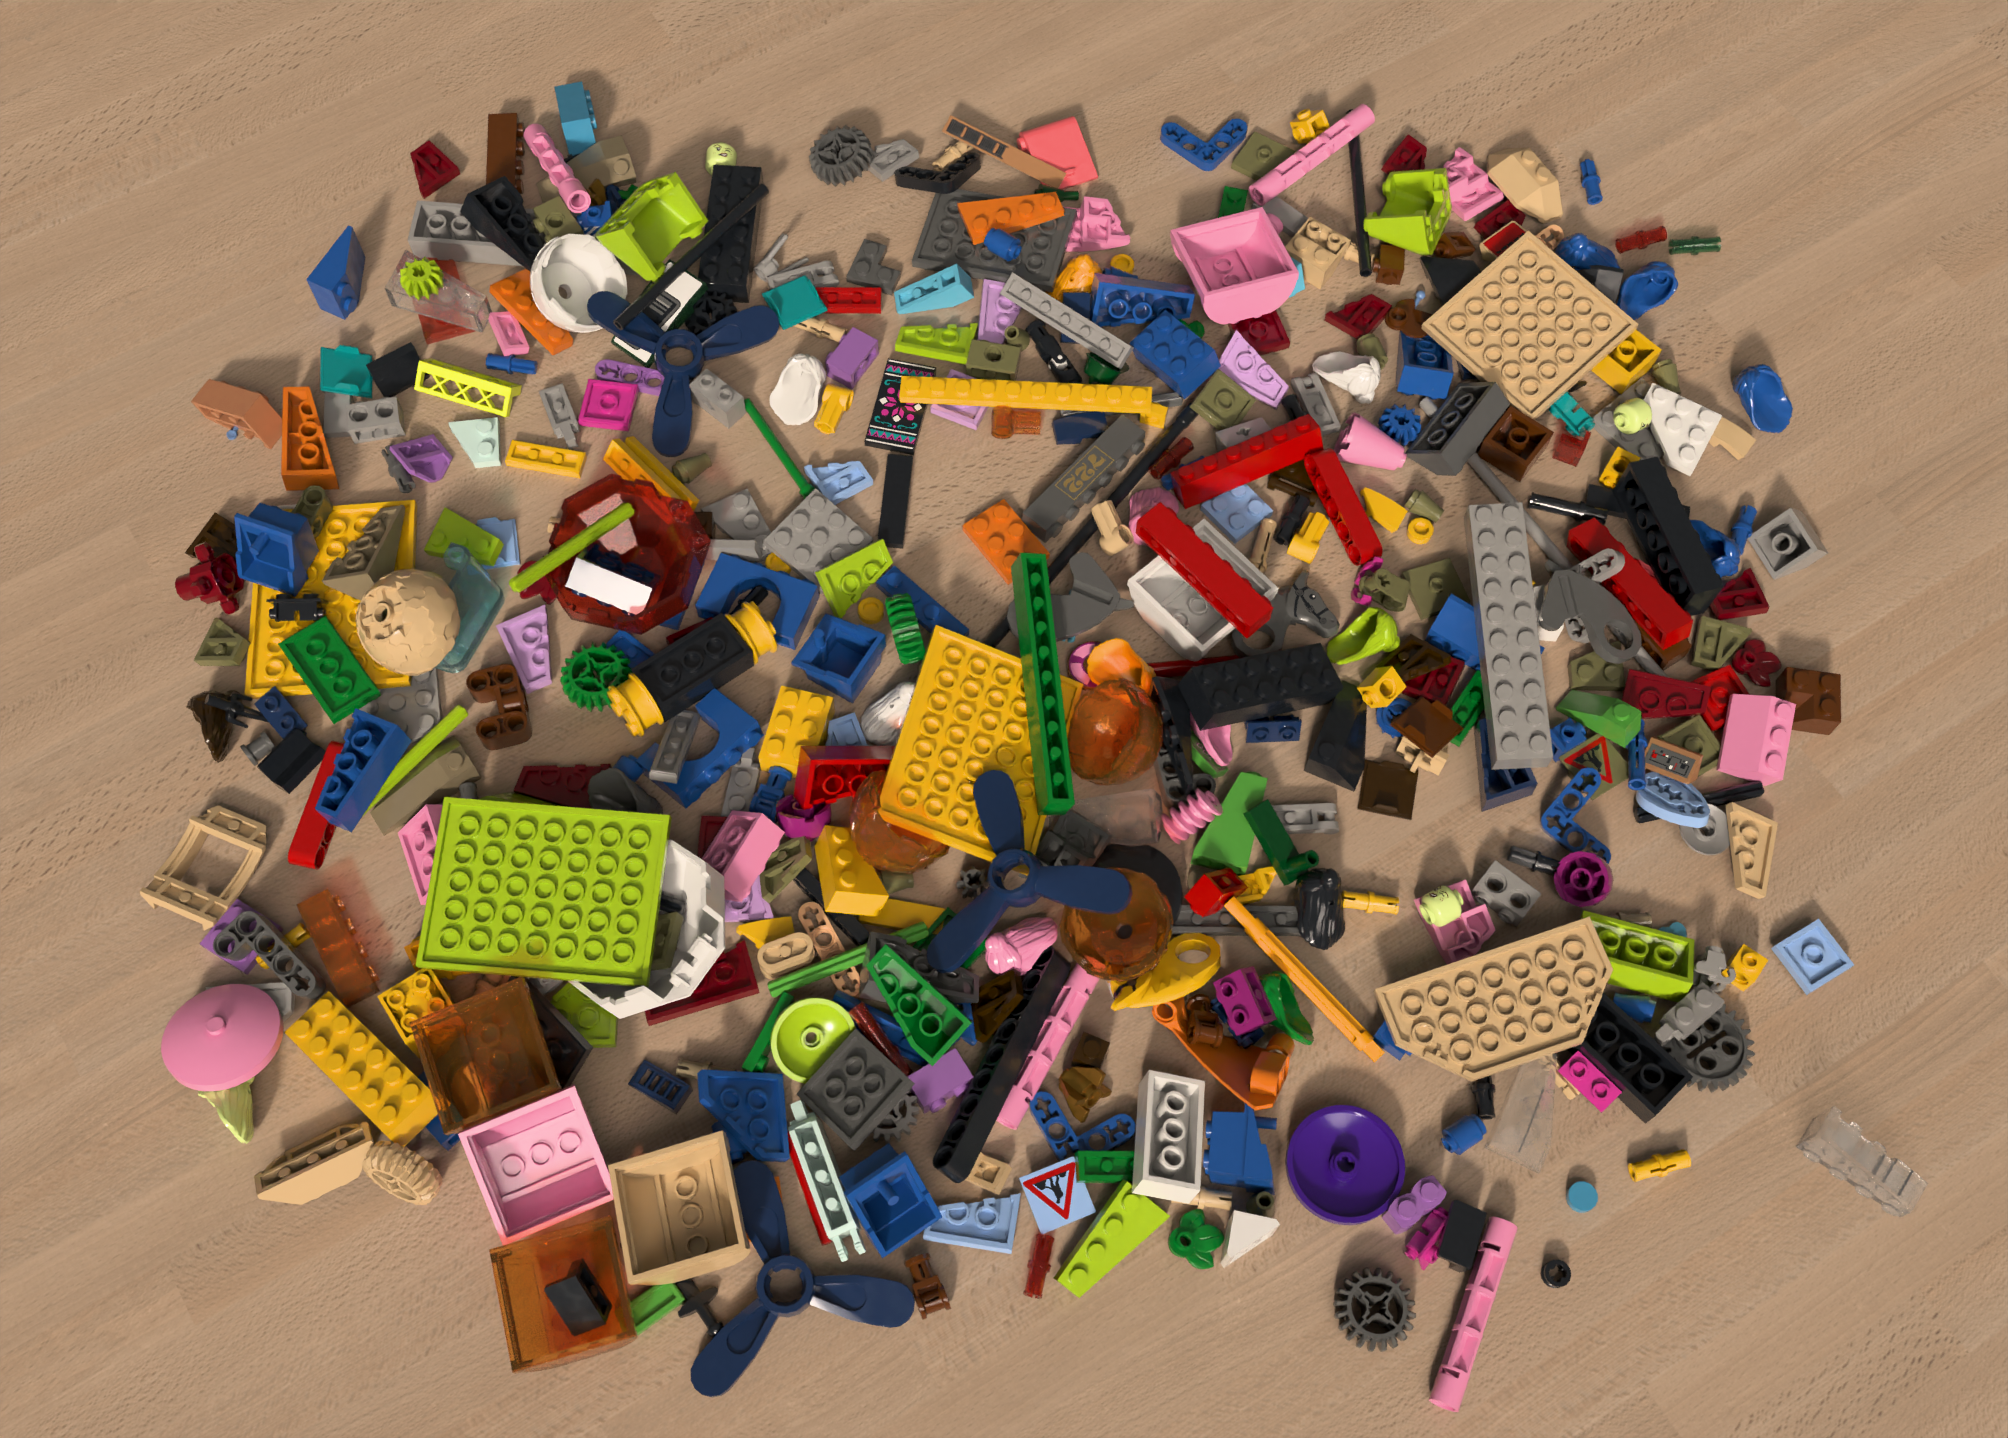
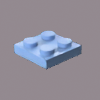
[1200,484,1273,544]
[1771,919,1854,995]

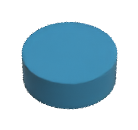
[1566,1181,1598,1213]

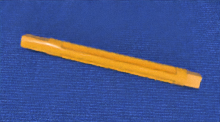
[1224,896,1385,1062]

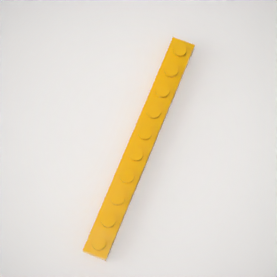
[899,376,1152,414]

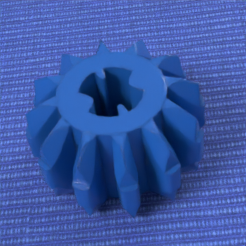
[1378,404,1421,447]

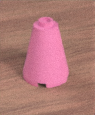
[1334,412,1407,471]

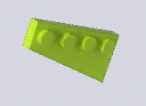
[1053,1180,1170,1298]

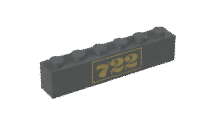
[1022,414,1146,543]

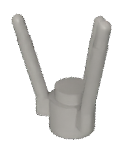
[754,233,809,282]

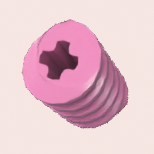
[1161,788,1223,845]

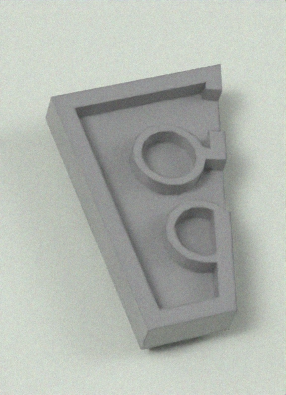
[701,489,772,563]

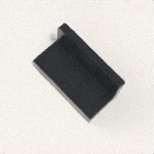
[366,342,430,397]
[257,728,326,794]
[1436,1200,1487,1273]
[544,1258,612,1336]

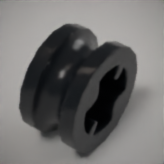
[1540,1259,1571,1288]

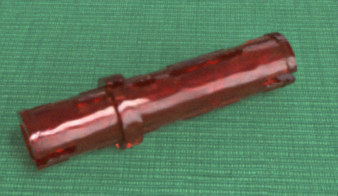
[848,1001,913,1077]

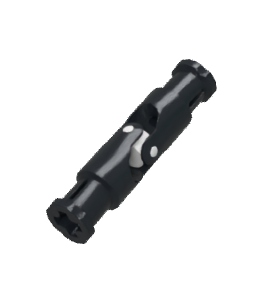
[1025,319,1083,384]

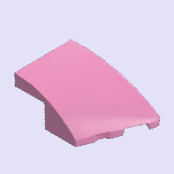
[1444,147,1504,221]
[1065,196,1130,252]
[1414,880,1496,964]

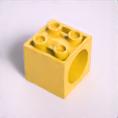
[377,968,470,1058]

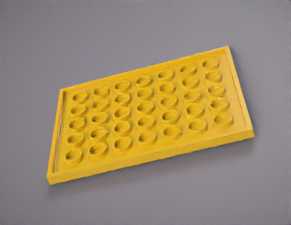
[245,500,417,699]
[872,625,1083,876]

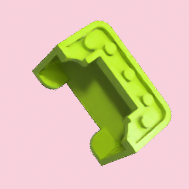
[1364,168,1452,255]
[595,172,708,282]

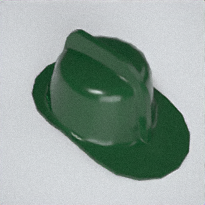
[1084,352,1130,385]

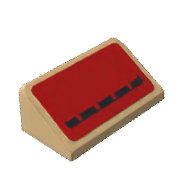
[1480,221,1527,262]

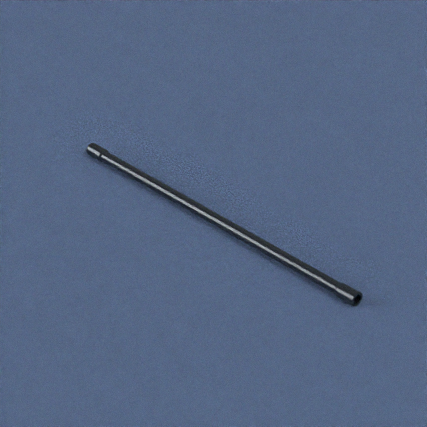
[982,403,1199,648]

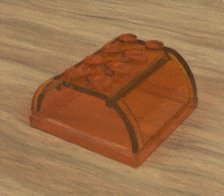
[409,977,562,1135]
[489,1215,638,1374]

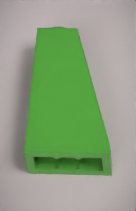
[1190,771,1268,876]

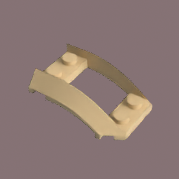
[139,805,267,931]

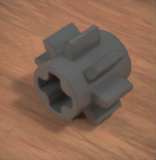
[957,865,989,900]

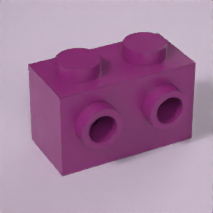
[1213,966,1277,1036]

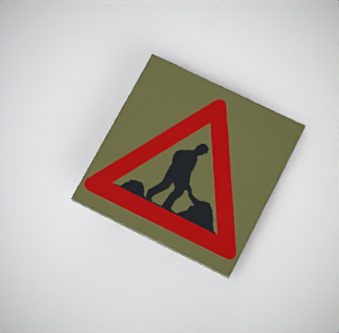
[1559,733,1629,801]

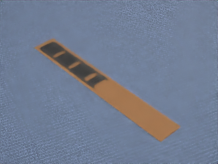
[942,115,1067,188]

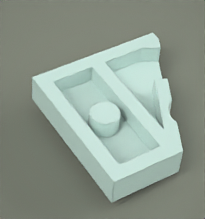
[449,417,501,468]

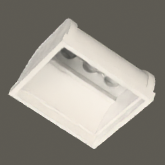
[1127,519,1279,661]

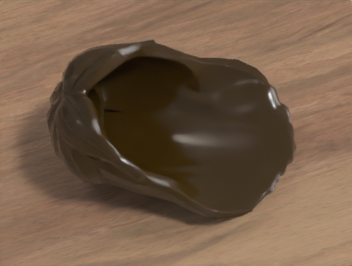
[186,690,242,763]

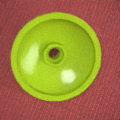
[770,997,856,1084]

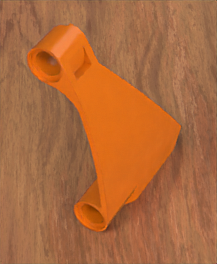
[1152,997,1295,1110]

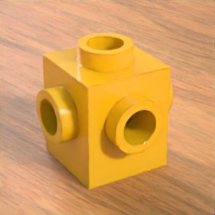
[1289,108,1330,144]

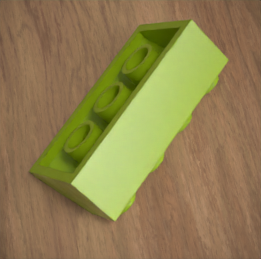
[1580,910,1695,1002]

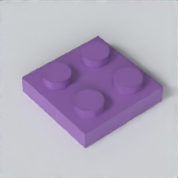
[200,899,283,975]

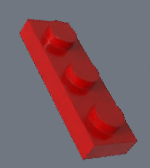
[815,287,882,314]

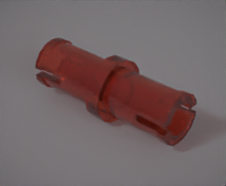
[1615,226,1667,254]
[1148,437,1194,480]
[1023,1234,1055,1299]

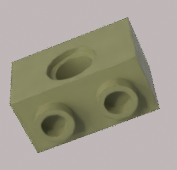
[533,196,584,244]
[966,339,1021,381]

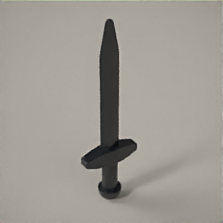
[676,1278,724,1338]

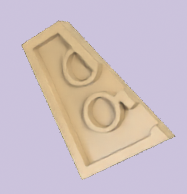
[1725,802,1778,899]

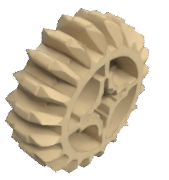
[362,1141,443,1205]

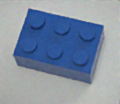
[1129,310,1221,399]

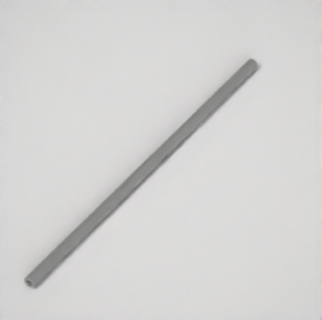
[1419,397,1668,677]

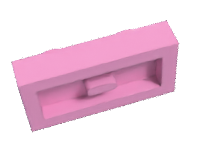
[488,311,530,356]

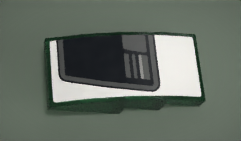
[611,259,708,368]

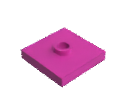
[578,379,639,431]

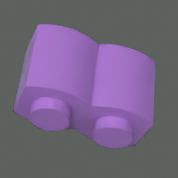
[1382,1175,1447,1234]

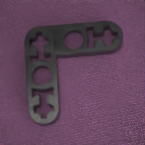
[894,152,981,194]

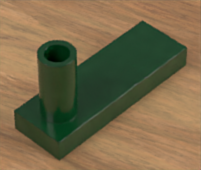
[1243,799,1319,886]

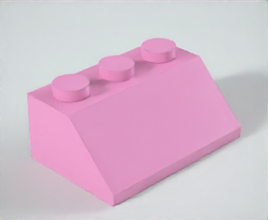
[1716,694,1796,786]
[398,804,443,905]
[702,810,785,902]

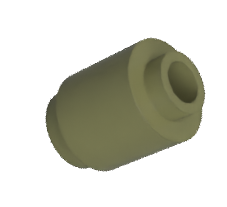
[1356,333,1388,370]

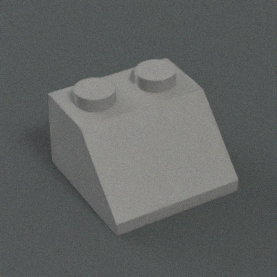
[1748,508,1828,580]

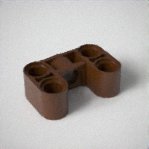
[466,664,532,751]

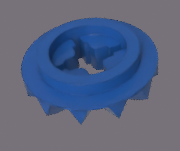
[1376,698,1412,738]

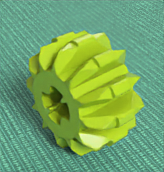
[400,257,444,301]

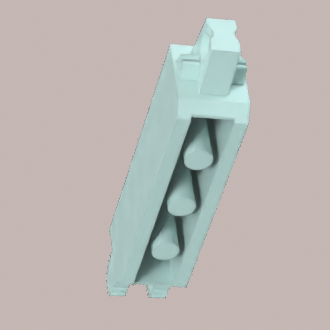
[788,1100,866,1262]

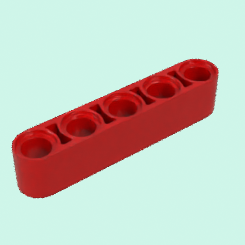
[1304,448,1383,566]
[288,740,345,870]

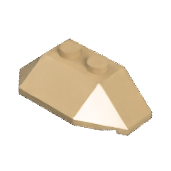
[1487,148,1563,224]
[254,1122,374,1205]

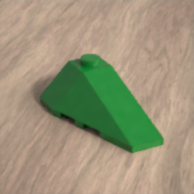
[866,944,973,1067]

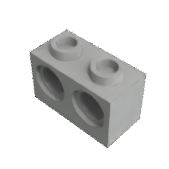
[346,396,406,444]
[1471,860,1541,927]

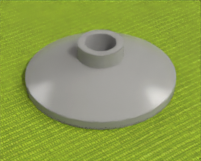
[1679,803,1730,856]

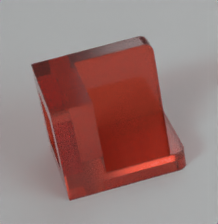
[1552,431,1591,467]

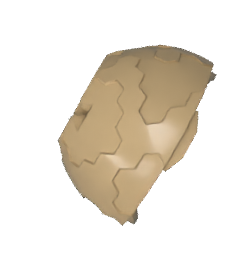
[356,569,460,676]

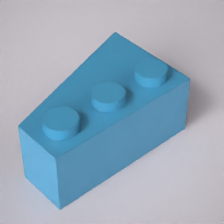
[554,81,597,156]

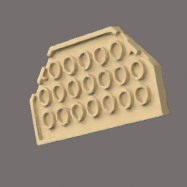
[1374,916,1613,1081]

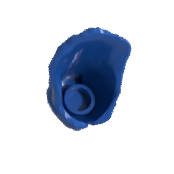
[1555,233,1621,270]
[1616,261,1678,320]
[1732,364,1793,433]
[1690,520,1741,578]

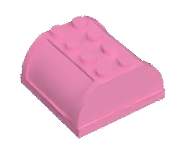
[1170,207,1299,324]
[458,1084,614,1246]

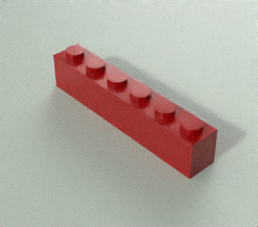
[1170,414,1324,509]
[1135,502,1273,639]
[1566,518,1693,650]

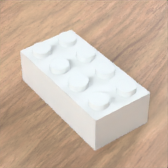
[1132,1070,1205,1204]

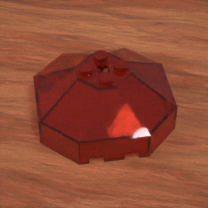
[543,474,711,635]

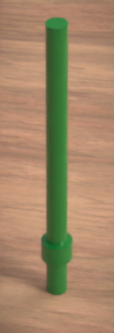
[744,398,815,499]

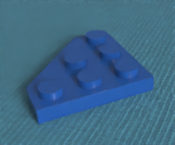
[697,1069,790,1162]

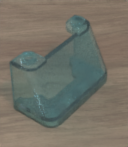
[434,542,505,673]

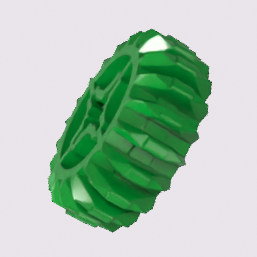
[885,593,926,665]
[560,641,632,712]

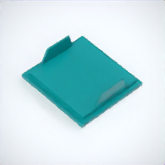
[762,275,828,330]
[320,345,372,398]

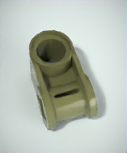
[291,485,333,538]
[1359,568,1410,612]

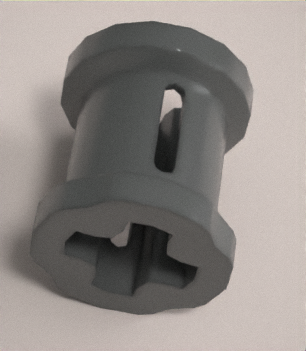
[240,731,275,766]

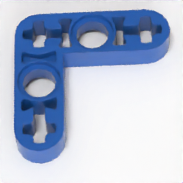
[1160,119,1247,171]
[1540,767,1611,864]
[1030,1091,1136,1162]

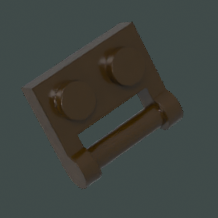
[1267,459,1319,508]

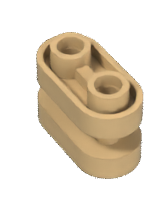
[757,932,815,980]

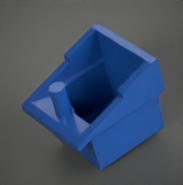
[234,503,319,597]
[791,613,886,704]
[1203,1103,1277,1195]
[839,1143,942,1258]

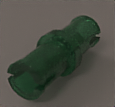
[1668,236,1721,255]

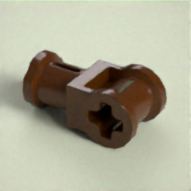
[1186,994,1223,1048]
[904,1253,951,1320]

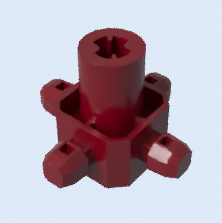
[175,542,244,615]

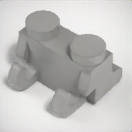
[1692,946,1736,993]

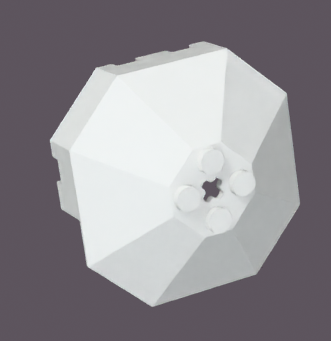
[568,839,725,1019]

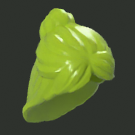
[1326,607,1400,665]

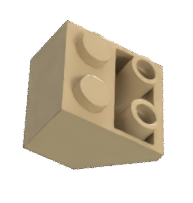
[1285,217,1351,289]

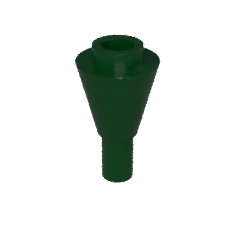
[1034,184,1079,202]

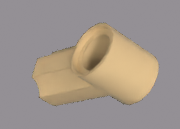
[1091,500,1134,556]

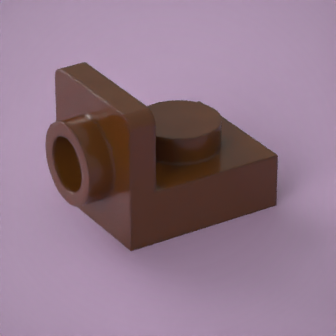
[1433,232,1476,259]

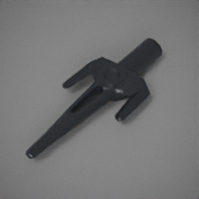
[205,692,269,728]

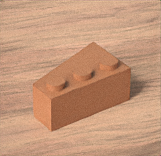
[191,379,282,449]

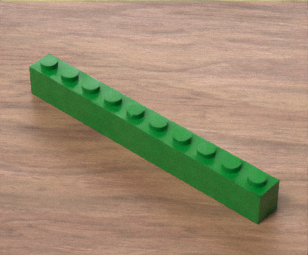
[1011,553,1075,815]

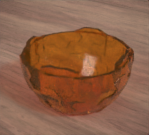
[1067,678,1163,785]
[848,770,950,874]
[1059,867,1174,982]

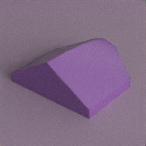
[389,434,453,483]

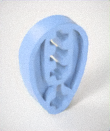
[1636,771,1710,828]

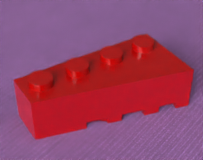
[793,746,895,810]

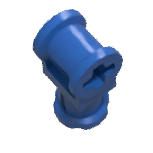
[749,766,793,823]

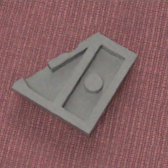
[868,139,919,182]

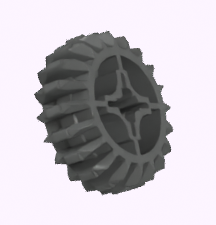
[809,125,873,187]
[1333,1267,1416,1352]

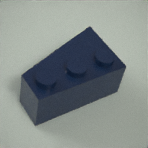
[1474,718,1538,812]

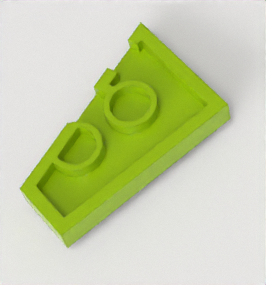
[895,323,978,365]
[424,507,504,567]
[815,539,893,619]

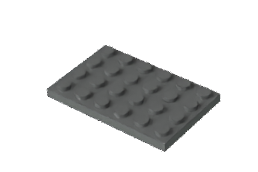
[912,189,1077,292]

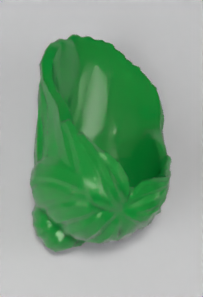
[1259,971,1314,1045]

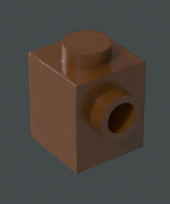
[1372,244,1405,285]

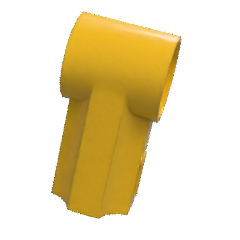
[814,383,854,435]
[1287,512,1330,564]

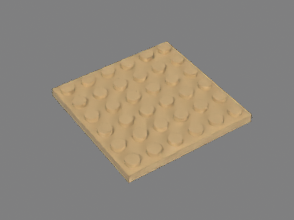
[1422,231,1638,420]

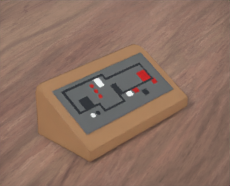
[1645,736,1703,784]

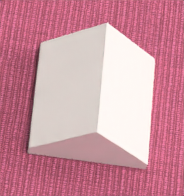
[1220,1210,1280,1268]

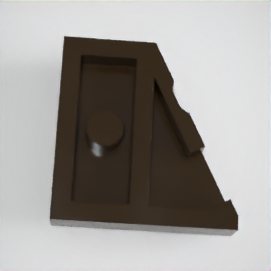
[185,513,238,560]
[971,969,1024,1043]

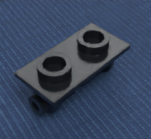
[266,594,329,622]

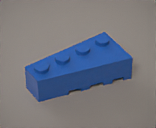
[1089,273,1195,327]
[315,708,412,833]

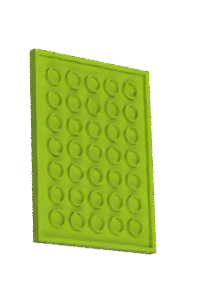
[415,797,672,987]

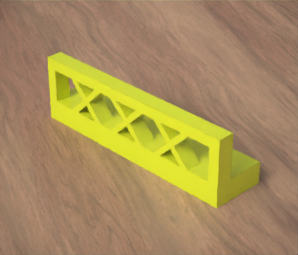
[414,358,522,417]

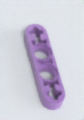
[595,359,664,396]

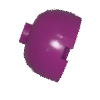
[776,794,832,842]
[1554,851,1614,907]

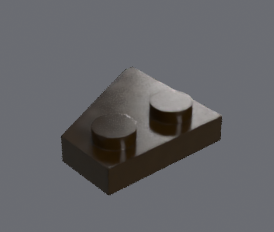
[1376,634,1451,682]

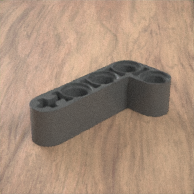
[1144,708,1216,811]
[213,911,326,1000]

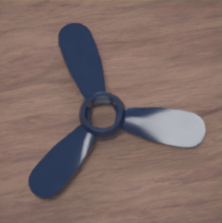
[587,291,779,457]
[926,770,1132,973]
[690,1161,915,1398]

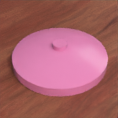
[161,984,284,1091]

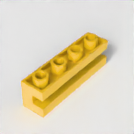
[603,436,700,524]

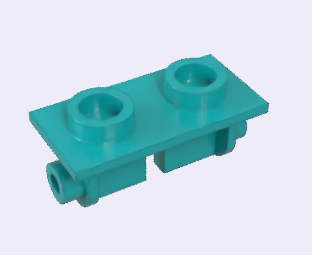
[1549,391,1595,437]

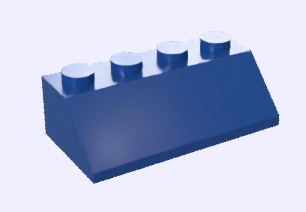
[1425,594,1545,671]

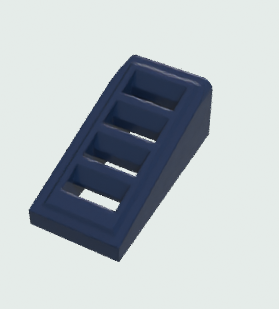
[628,1060,693,1115]

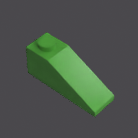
[1556,690,1641,748]

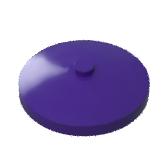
[1285,1105,1405,1225]

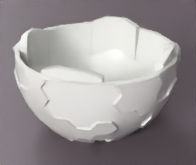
[530,234,628,333]

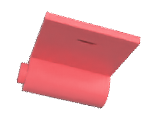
[1017,116,1098,190]

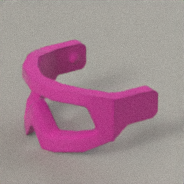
[1351,557,1383,607]

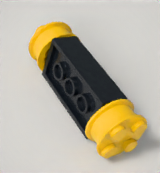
[607,601,778,737]

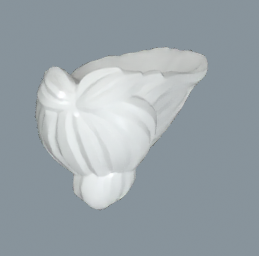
[1312,351,1381,404]
[770,353,826,425]
[860,681,915,746]

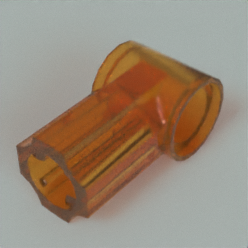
[991,406,1041,439]

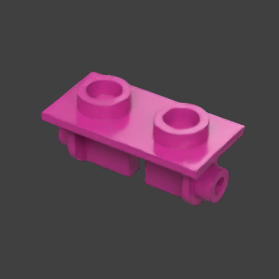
[1558,1051,1622,1113]
[1405,1207,1448,1270]

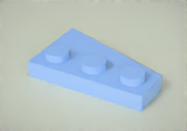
[923,1193,1021,1254]

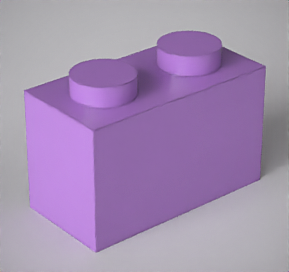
[825,327,879,389]
[908,1048,973,1114]

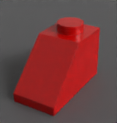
[1184,867,1248,917]

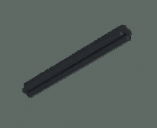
[1633,781,1764,823]

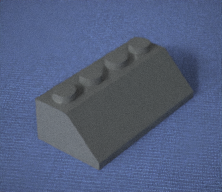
[1406,382,1510,476]

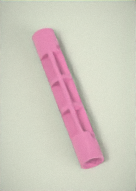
[1248,104,1375,206]
[524,124,591,213]
[996,957,1104,1130]
[1429,1217,1518,1412]

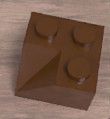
[1478,406,1554,482]
[1776,667,1841,735]

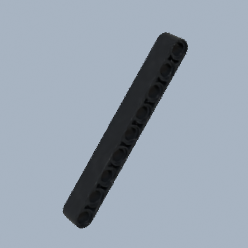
[933,946,1071,1183]

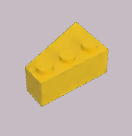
[814,825,889,917]

